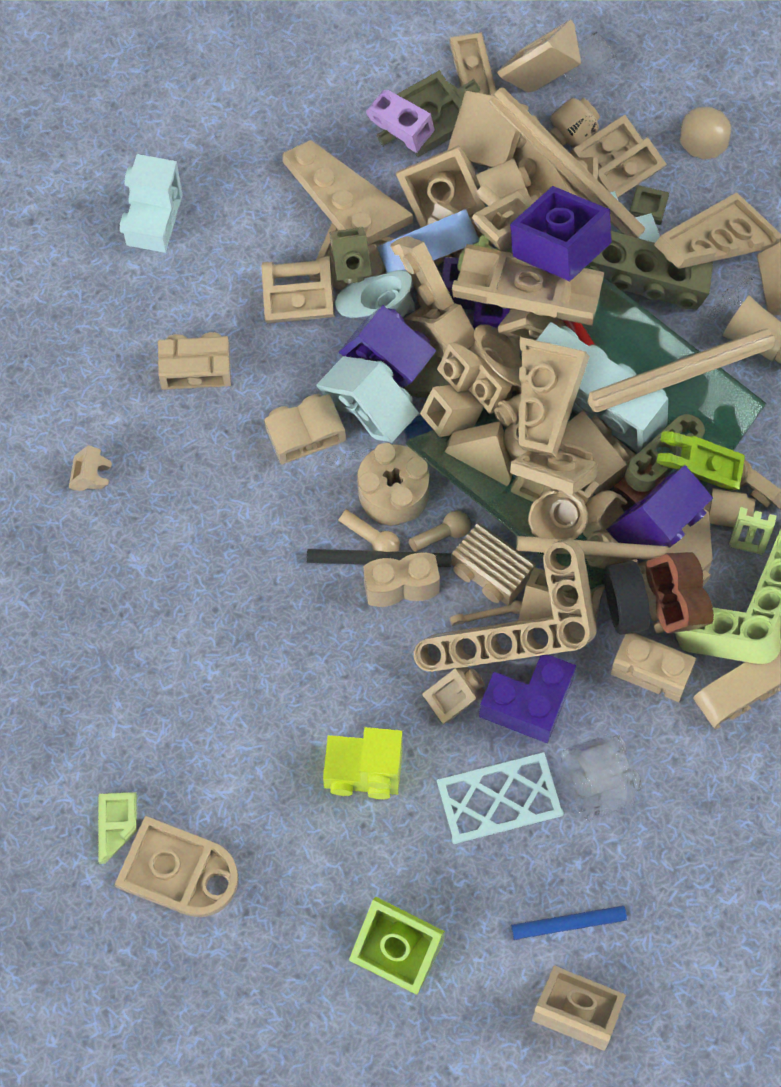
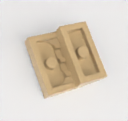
[447,91,529,168]
[570,115,667,198]

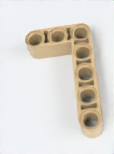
[414,539,597,672]
[693,650,781,729]

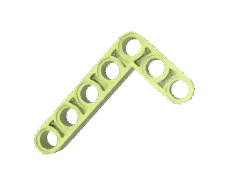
[675,529,781,664]

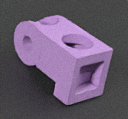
[366,90,435,153]

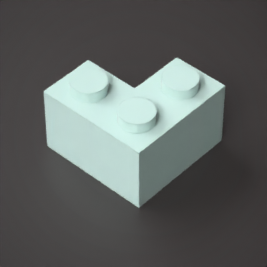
[120,154,183,253]
[316,356,419,443]

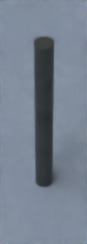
[307,549,451,567]

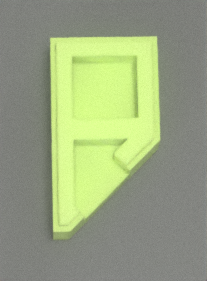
[98,792,137,864]

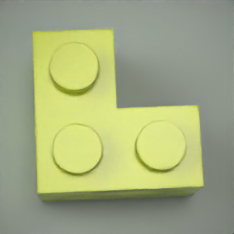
[323,727,403,799]

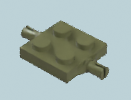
[376,70,480,158]

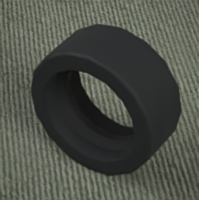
[604,561,650,635]

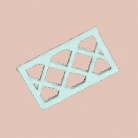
[436,752,564,844]

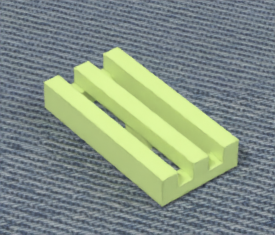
[729,507,776,555]

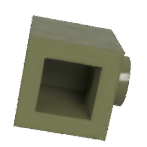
[329,227,372,283]

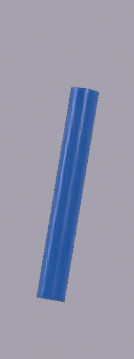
[511,905,627,940]

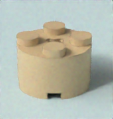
[357,443,429,526]

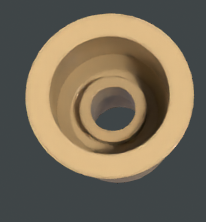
[722,295,781,364]

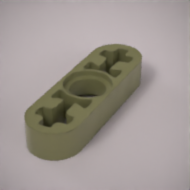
[625,414,705,492]

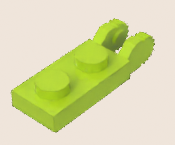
[657,431,745,491]

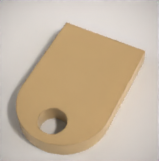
[114,816,238,917]

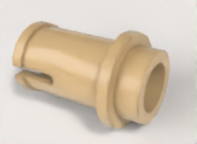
[494,393,521,427]

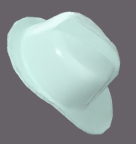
[335,270,415,318]

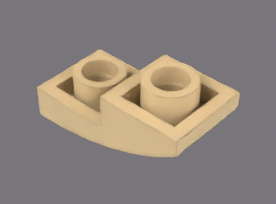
[437,342,512,414]

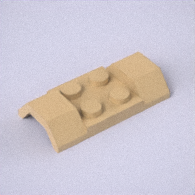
[452,244,604,325]

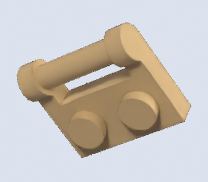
[390,236,454,310]
[261,256,335,323]

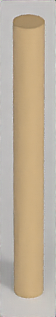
[516,536,666,560]

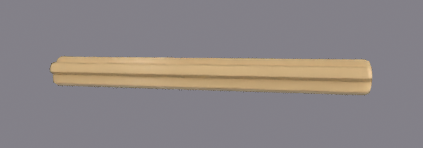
[489,88,645,238]
[587,328,776,412]

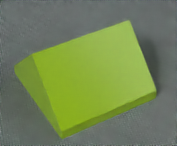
[349,896,445,995]

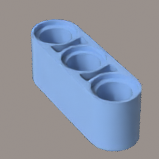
[377,209,479,273]

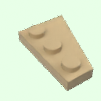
[519,337,590,457]

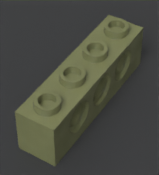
[585,231,713,310]

